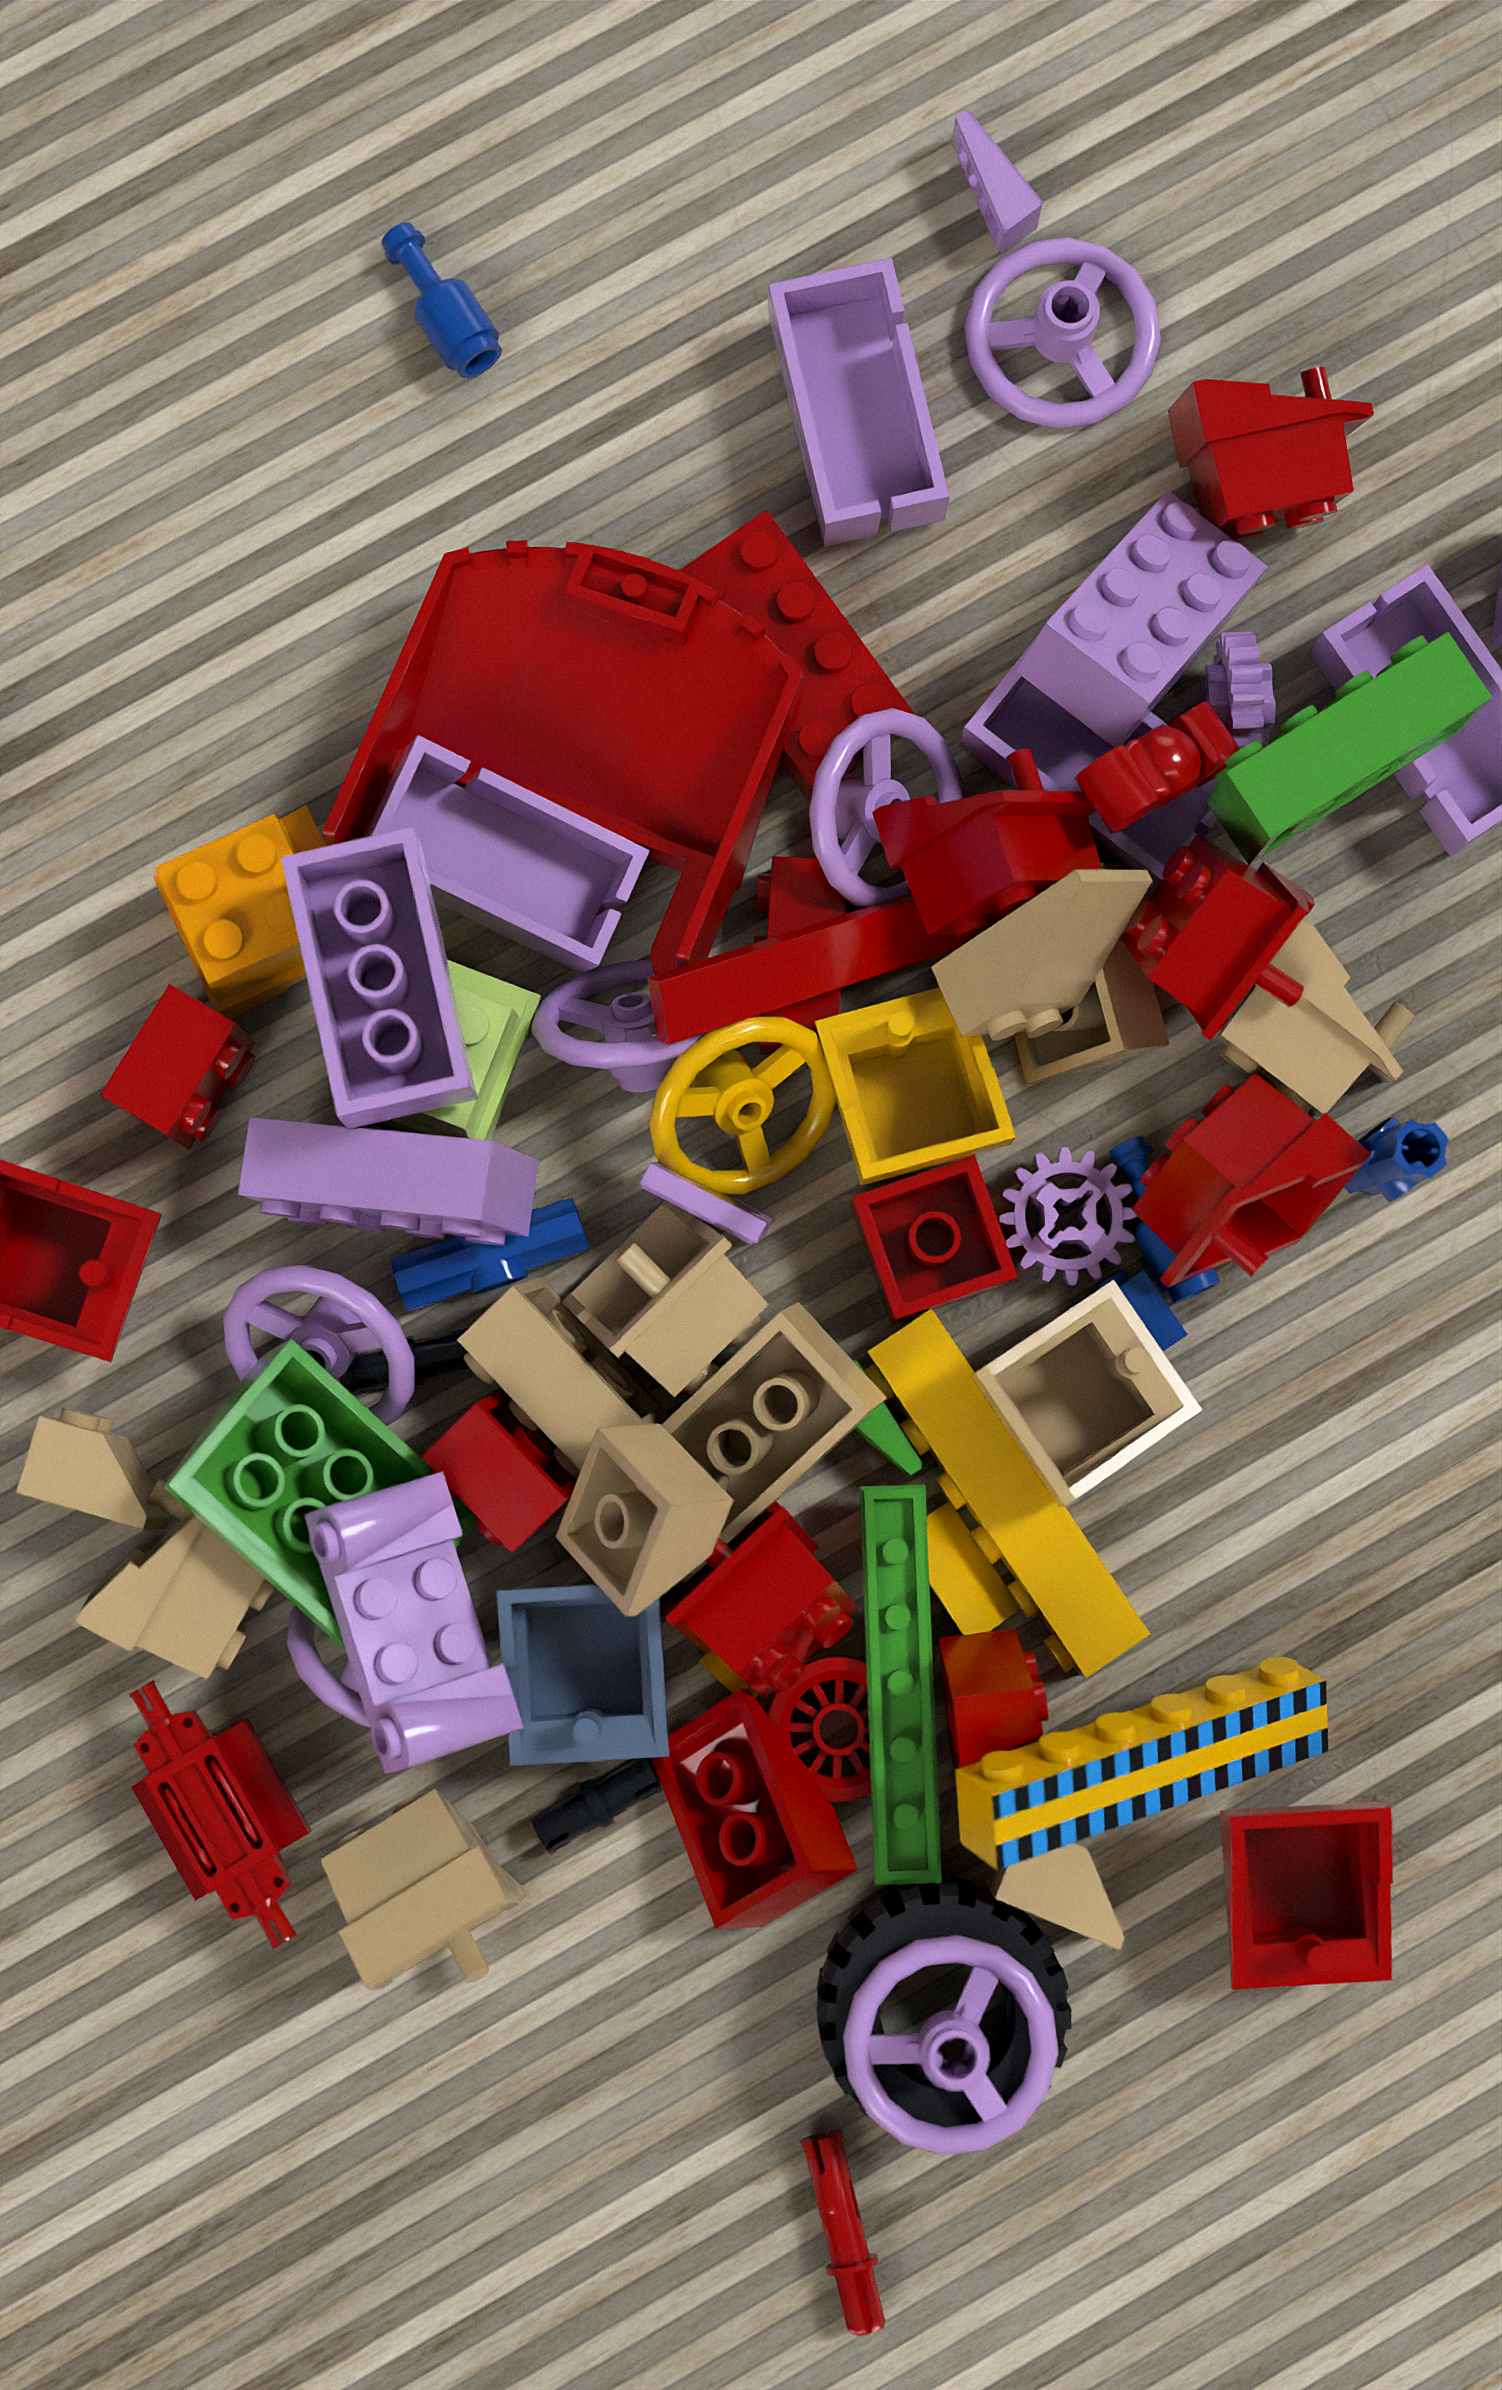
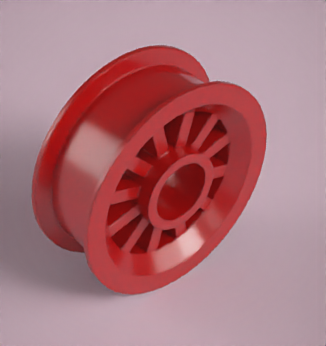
[767,1655,871,1802]

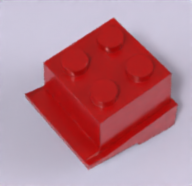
[1168,366,1374,542]
[872,748,1102,941]
[1121,834,1315,1041]
[1132,1073,1372,1287]
[0,1159,162,1362]
[662,1501,860,1699]
[1220,1802,1393,1990]

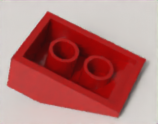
[652,1689,859,1929]

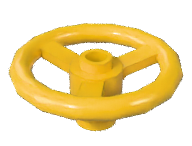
[649,1016,836,1195]

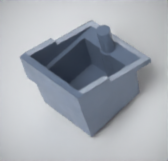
[497,1584,669,1766]

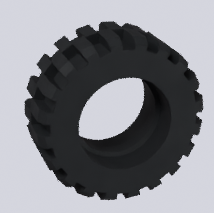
[816,1877,1072,2127]

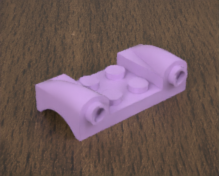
[305,1472,524,1774]

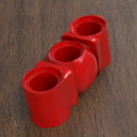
[1075,701,1241,834]

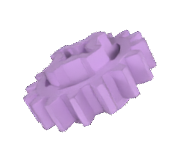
[1200,632,1276,748]
[997,1147,1138,1287]

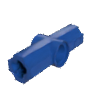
[1345,1116,1449,1202]
[390,1198,591,1312]

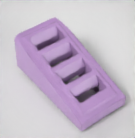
[952,109,1042,254]

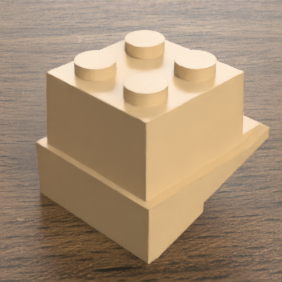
[1216,918,1415,1116]
[561,1200,769,1397]
[971,1280,1202,1507]
[74,1478,274,1680]
[320,1789,530,1990]

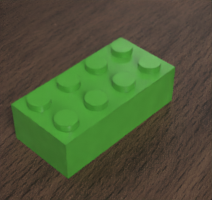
[1207,632,1492,865]

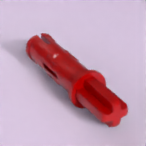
[801,2130,886,2336]

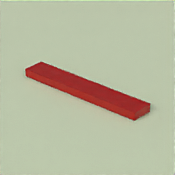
[647,893,969,1045]

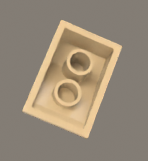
[931,870,1152,1041]

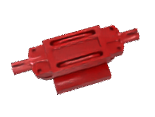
[129,1680,312,1949]

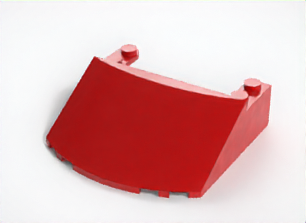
[322,540,804,975]

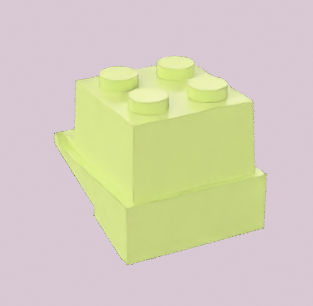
[380,960,541,1141]

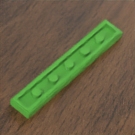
[859,1484,942,1885]

